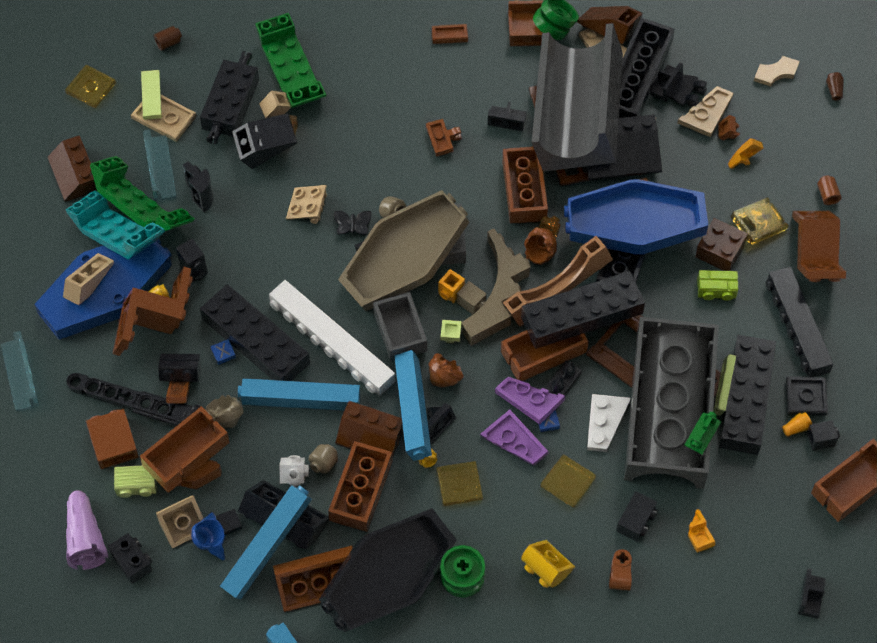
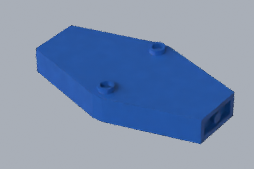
[564,179,708,254]
[34,239,172,339]

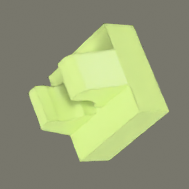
[441,320,461,343]

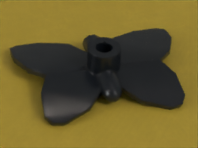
[334,211,372,235]

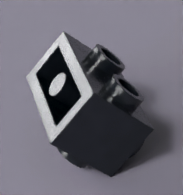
[108,533,153,584]

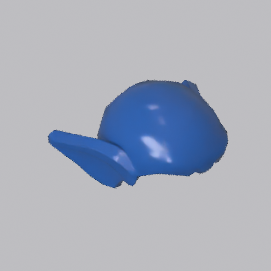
[191,512,225,560]

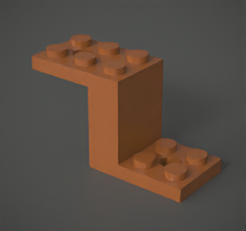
[792,211,846,282]
[113,267,193,356]

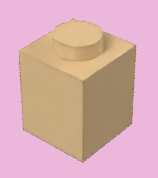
[260,91,291,118]

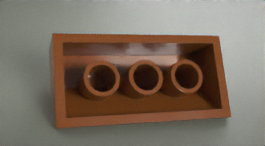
[273,545,353,612]

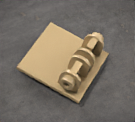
[286,185,327,224]

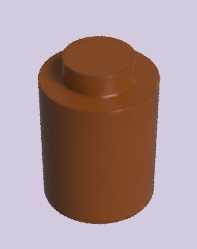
[817,175,842,205]

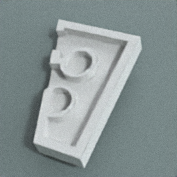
[587,394,631,452]

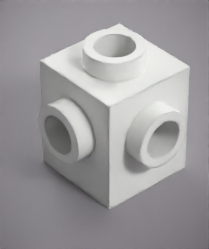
[280,455,309,486]

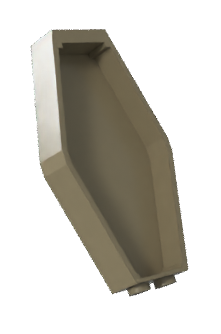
[338,190,469,311]

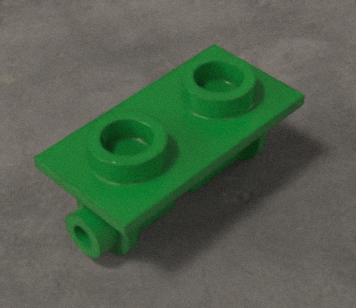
[685,411,721,455]

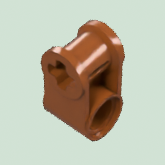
[609,549,632,591]

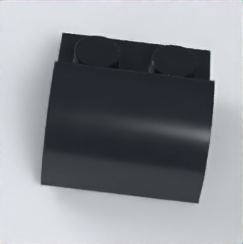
[182,161,214,212]

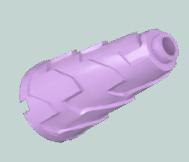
[66,491,108,570]

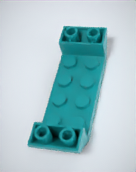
[66,191,165,260]

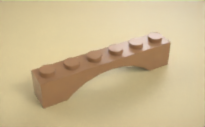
[503,236,613,326]

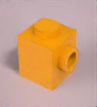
[438,269,465,303]

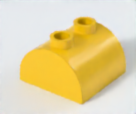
[521,540,575,588]

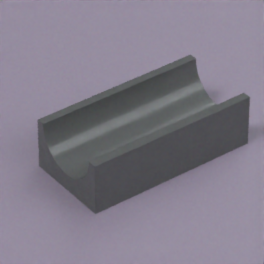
[532,23,623,172]
[624,317,719,489]

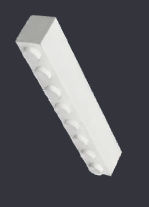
[269,280,395,397]

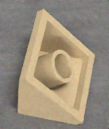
[156,495,203,548]

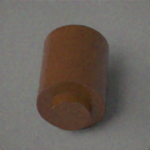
[153,26,182,51]

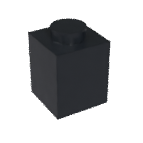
[807,420,840,451]

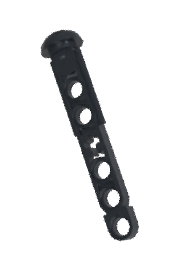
[66,373,201,426]

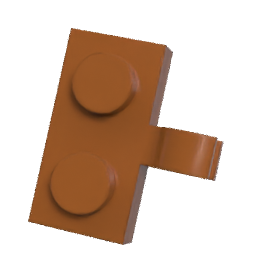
[426,119,462,157]

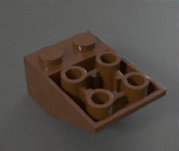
[577,6,643,44]

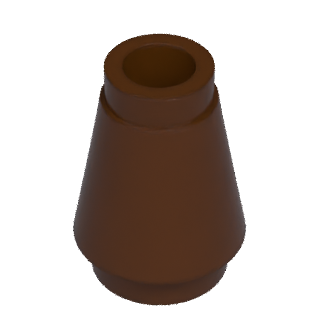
[826,72,844,101]

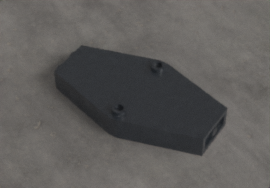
[319,508,457,633]

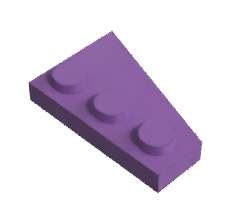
[495,377,565,424]
[480,410,549,466]

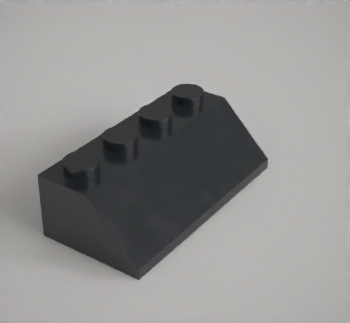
[238,480,329,549]

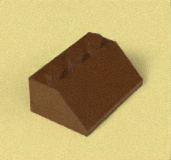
[48,135,97,202]
[335,401,403,458]

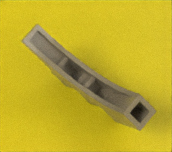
[461,228,531,346]

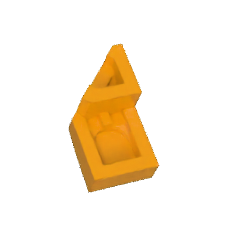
[728,138,764,169]
[688,509,715,553]

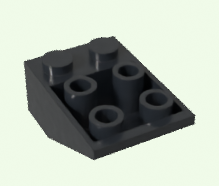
[232,113,297,169]

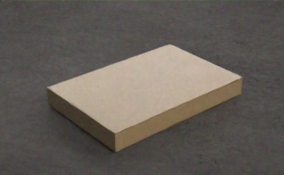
[131,95,197,142]

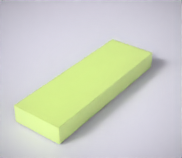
[141,70,162,120]
[713,354,736,416]

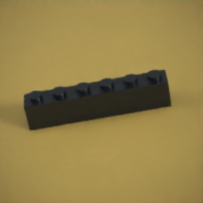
[766,267,833,377]

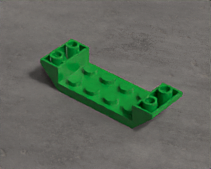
[255,12,326,108]
[90,156,195,231]

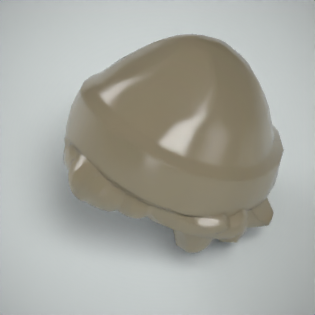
[206,395,244,428]

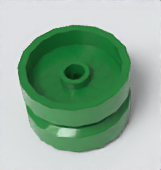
[533,0,579,40]
[440,545,485,598]

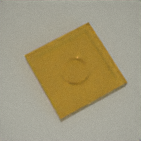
[65,65,116,108]
[541,454,596,508]
[437,461,483,506]

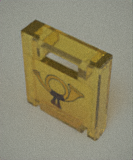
[731,197,789,245]

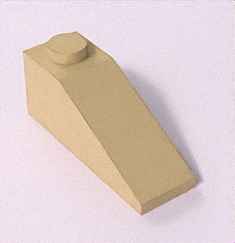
[63,253,114,305]

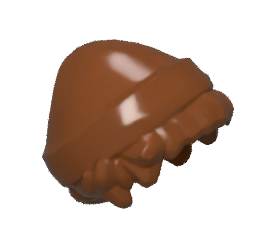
[524,227,557,265]
[428,353,464,387]

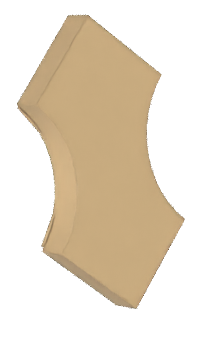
[754,56,800,87]

